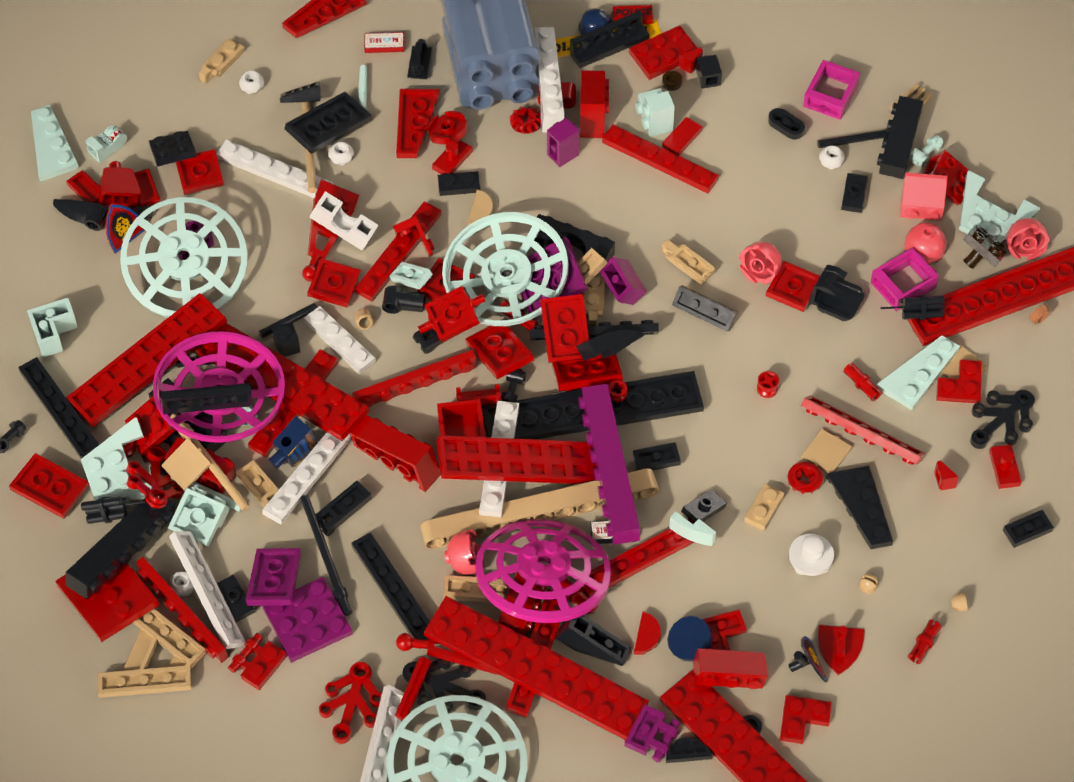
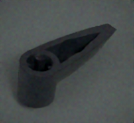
[53,199,108,231]

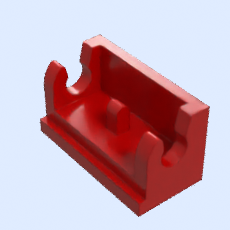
[456,384,501,411]

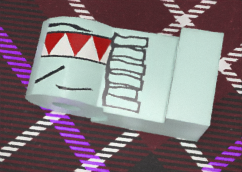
[85,125,127,163]

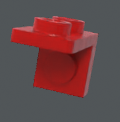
[393,216,435,257]

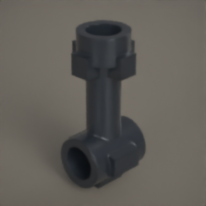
[501,369,526,402]
[0,420,26,454]

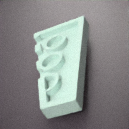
[31,105,79,182]
[876,336,960,410]

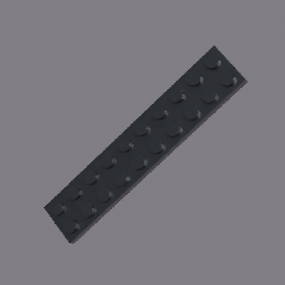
[482,371,704,440]

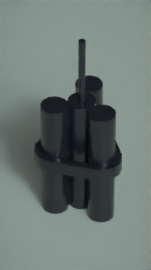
[880,294,945,321]
[81,496,146,524]

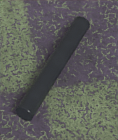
[258,303,317,338]

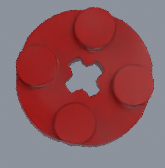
[427,111,469,145]

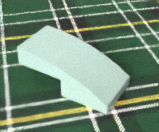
[669,512,716,546]

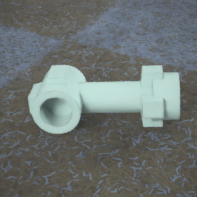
[909,135,943,168]

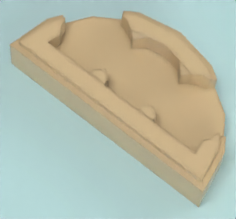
[468,189,493,225]

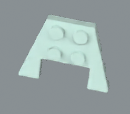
[958,171,1040,244]
[81,417,163,500]

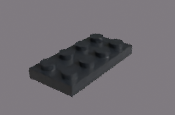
[284,91,372,154]

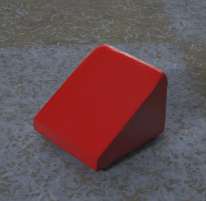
[679,47,703,74]
[934,460,958,491]

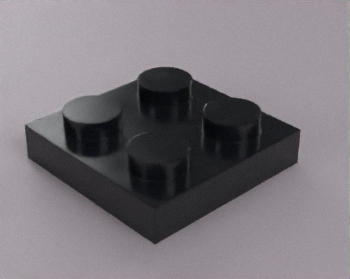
[149,131,197,167]

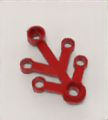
[126,446,184,508]
[319,662,382,744]

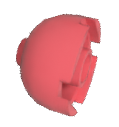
[1006,218,1050,260]
[904,223,947,265]
[739,241,782,284]
[444,529,484,575]

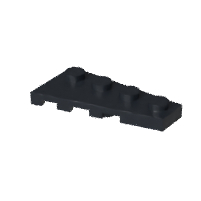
[826,466,893,549]

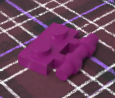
[624,705,680,762]

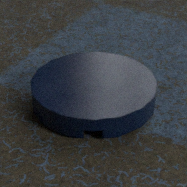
[667,616,713,662]

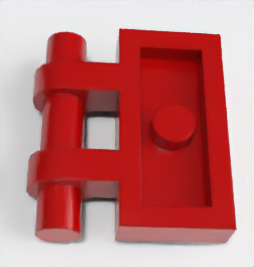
[228,633,287,691]

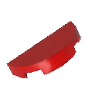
[634,611,661,655]

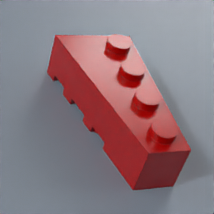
[350,415,441,492]

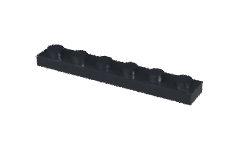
[530,320,659,341]
[18,357,99,459]
[351,532,430,649]

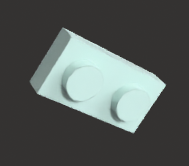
[389,262,433,289]

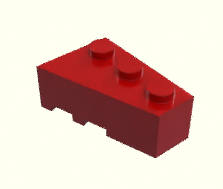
[580,70,609,138]

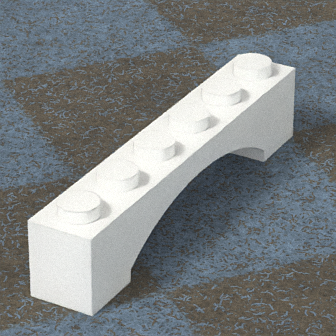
[534,27,564,132]

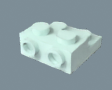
[168,487,230,547]

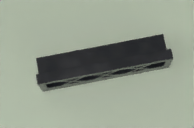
[570,11,649,68]
[161,383,252,415]

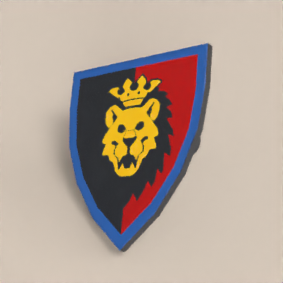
[788,636,827,683]

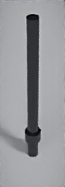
[300,495,352,616]

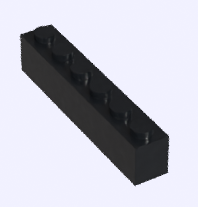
[66,498,175,599]

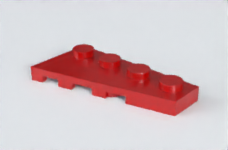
[282,0,367,38]
[396,89,440,158]

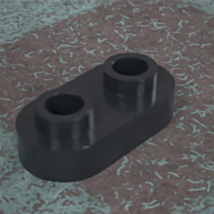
[768,108,805,140]

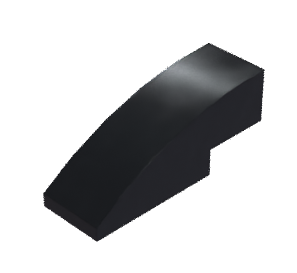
[576,330,644,361]

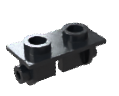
[407,39,432,79]

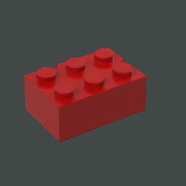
[437,399,485,437]

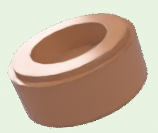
[1029,304,1051,324]

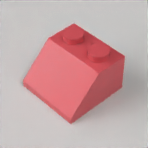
[900,172,947,221]

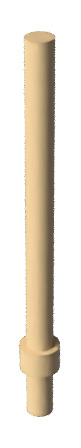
[301,102,316,193]
[170,413,250,512]

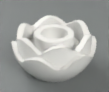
[239,71,264,94]
[328,142,354,165]
[819,146,845,169]
[168,571,195,598]

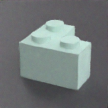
[635,88,675,137]
[27,298,78,358]

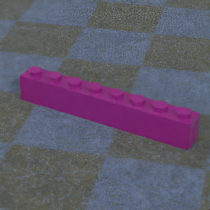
[578,384,640,545]

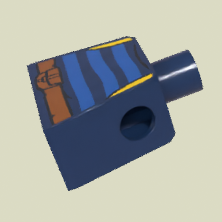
[268,416,317,469]

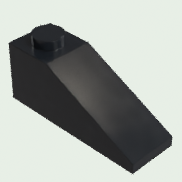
[555,615,631,666]

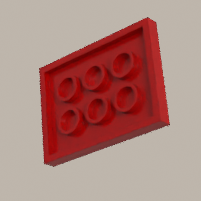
[55,564,159,642]

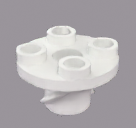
[789,534,834,576]

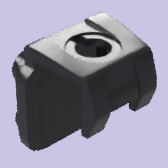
[809,265,864,321]

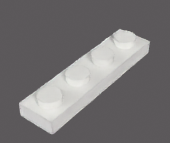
[304,306,376,375]

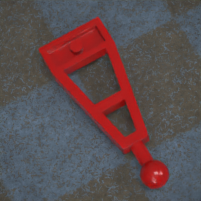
[302,179,359,282]
[396,632,521,675]

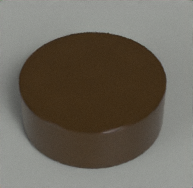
[662,71,682,91]

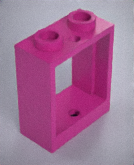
[803,60,860,120]
[871,248,939,312]

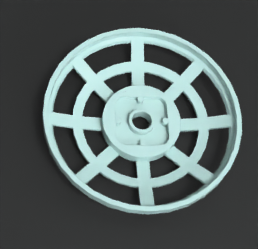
[120,197,248,318]
[442,212,569,326]
[387,695,527,782]

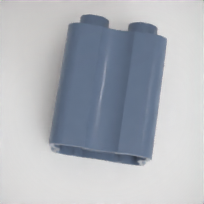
[441,0,539,110]

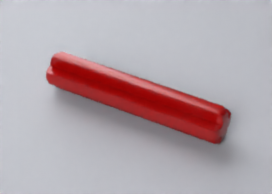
[395,657,431,721]

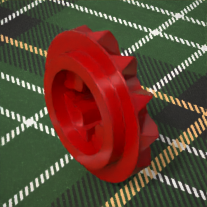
[510,106,541,134]
[787,462,823,495]

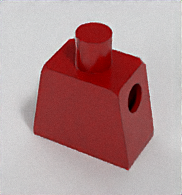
[98,161,141,207]

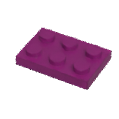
[246,548,302,606]

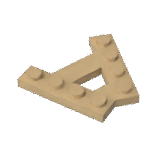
[98,609,206,698]

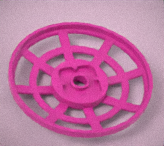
[153,332,285,443]
[475,519,611,623]

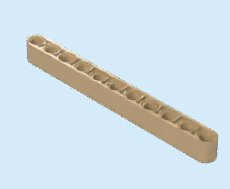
[420,469,659,549]

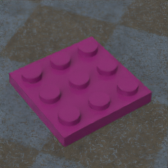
[521,236,588,319]
[262,577,353,663]

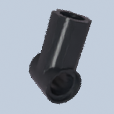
[382,286,425,314]

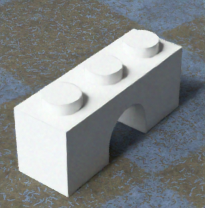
[310,191,378,251]

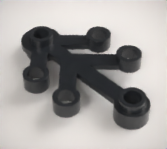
[970,390,1035,449]
[403,658,486,714]

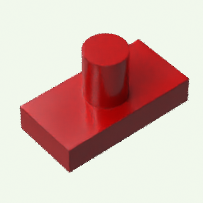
[432,140,473,174]
[989,445,1021,489]

